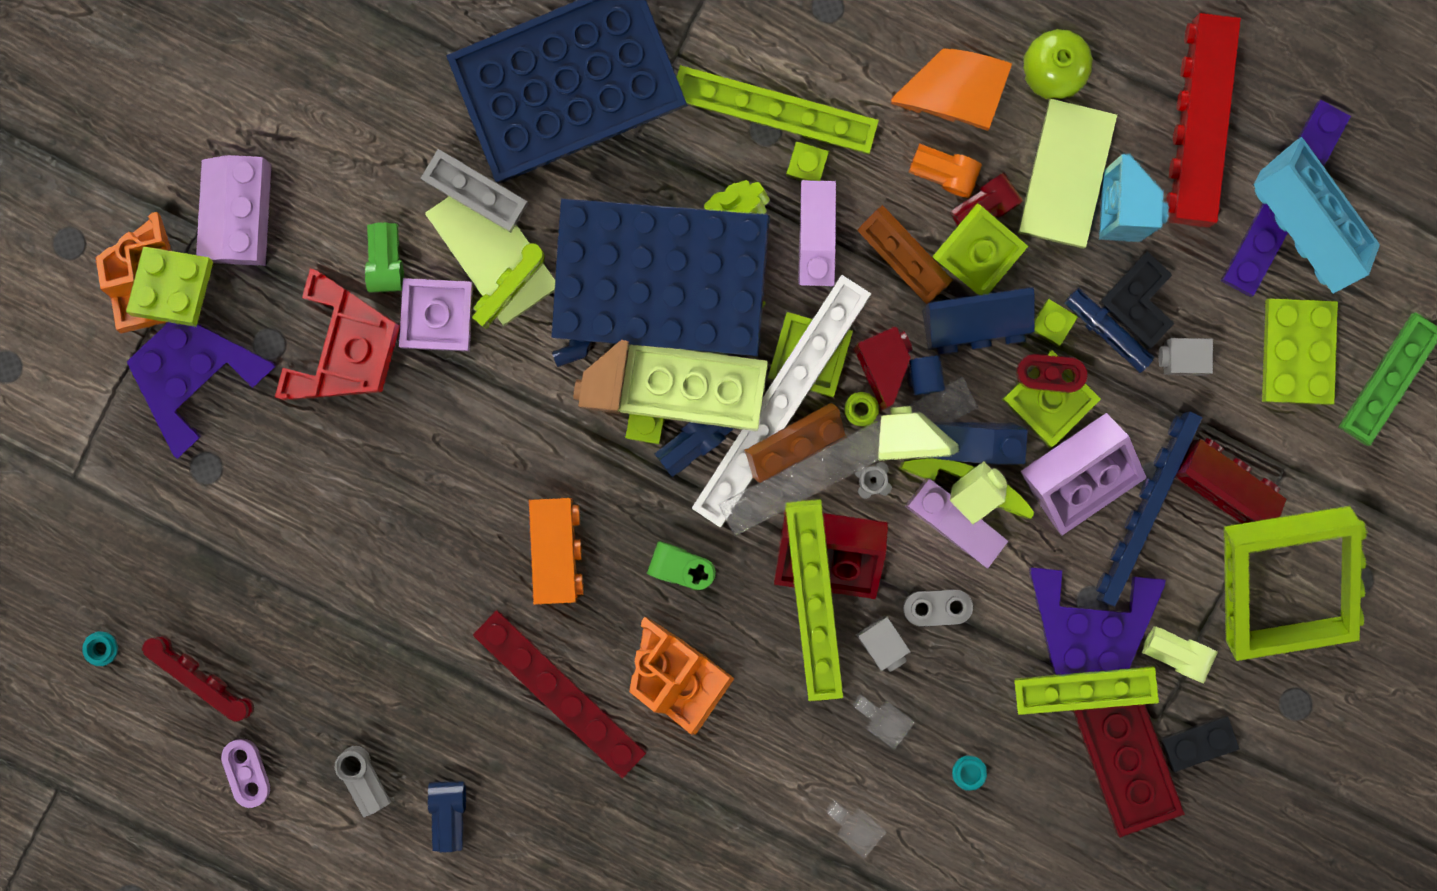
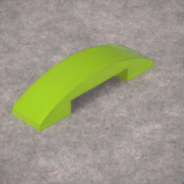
[899,458,1034,519]

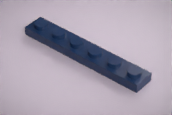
[1096,412,1203,607]

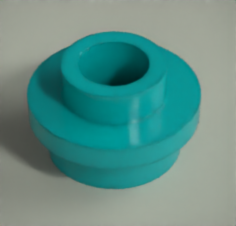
[82,631,118,666]

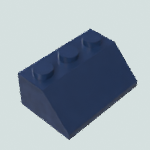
[922,287,1035,355]

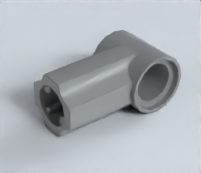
[335,746,391,818]

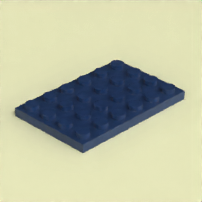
[446,0,688,184]
[551,199,770,356]

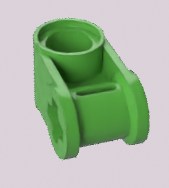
[647,541,716,590]

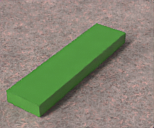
[1338,312,1437,446]

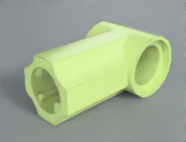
[1142,626,1218,684]

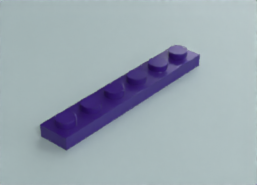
[1220,100,1351,297]

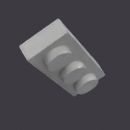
[420,149,529,233]

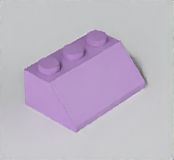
[196,155,272,266]
[1021,413,1146,535]

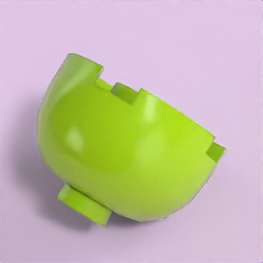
[1023,29,1093,99]

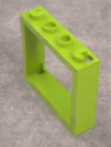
[1224,506,1366,661]

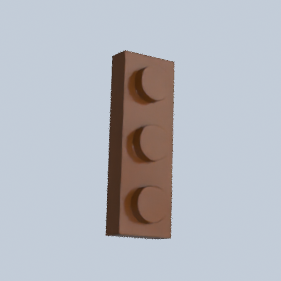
[857,205,953,305]
[745,403,846,483]

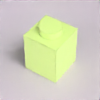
[950,461,1007,524]

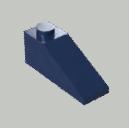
[918,422,1028,464]

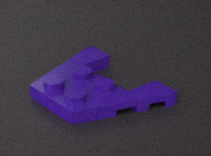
[127,322,276,459]
[1029,567,1166,674]

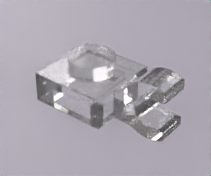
[853,694,915,750]
[826,799,887,858]

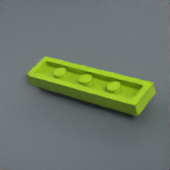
[1014,666,1159,715]

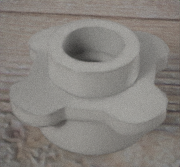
[855,462,892,499]

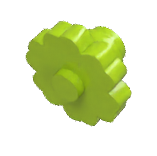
[704,180,770,214]

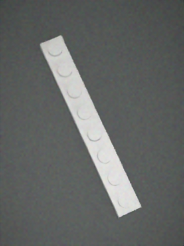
[692,275,872,527]

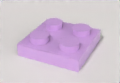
[399,278,473,352]

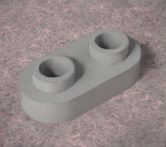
[903,589,973,626]

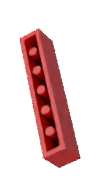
[1166,13,1241,227]

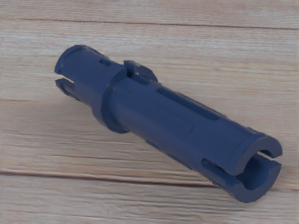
[1064,287,1155,373]

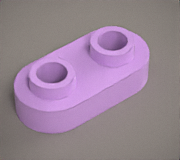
[221,739,270,808]

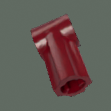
[950,173,1023,227]

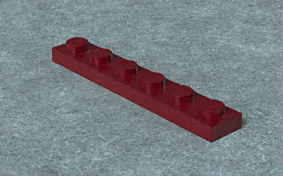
[473,610,646,779]

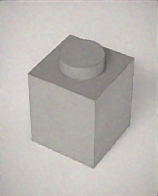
[1158,338,1213,376]
[856,615,910,672]

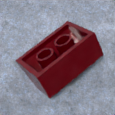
[1175,438,1287,524]
[774,508,888,599]

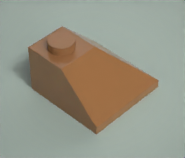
[573,340,629,414]

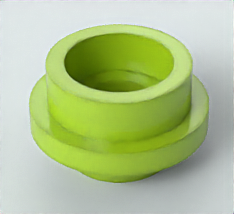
[844,392,879,426]

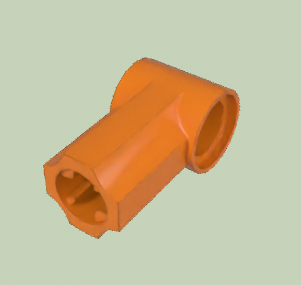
[908,143,982,198]

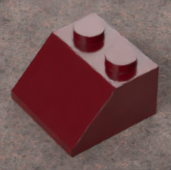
[853,326,913,411]

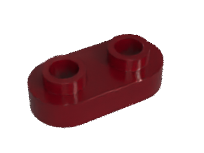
[1016,354,1087,393]

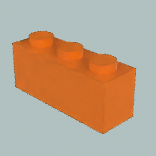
[529,498,584,604]

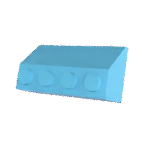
[1254,137,1380,294]

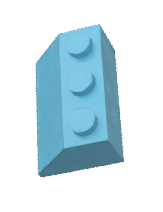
[1099,154,1168,242]

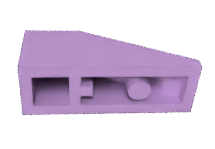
[798,180,836,286]
[905,479,1008,569]

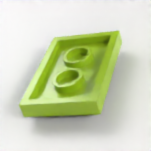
[1262,298,1338,405]

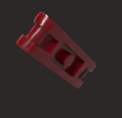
[142,636,254,722]

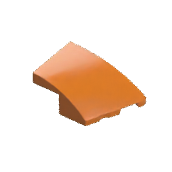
[891,48,1012,131]
[95,212,172,334]
[629,617,735,735]

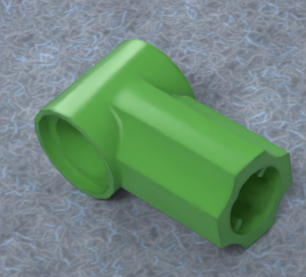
[365,223,404,292]

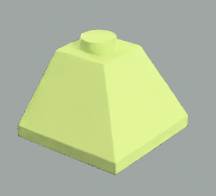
[879,406,959,460]

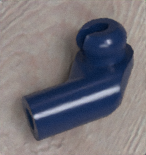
[552,340,593,368]

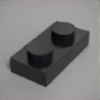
[1160,715,1240,772]

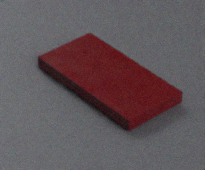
[1072,704,1185,838]

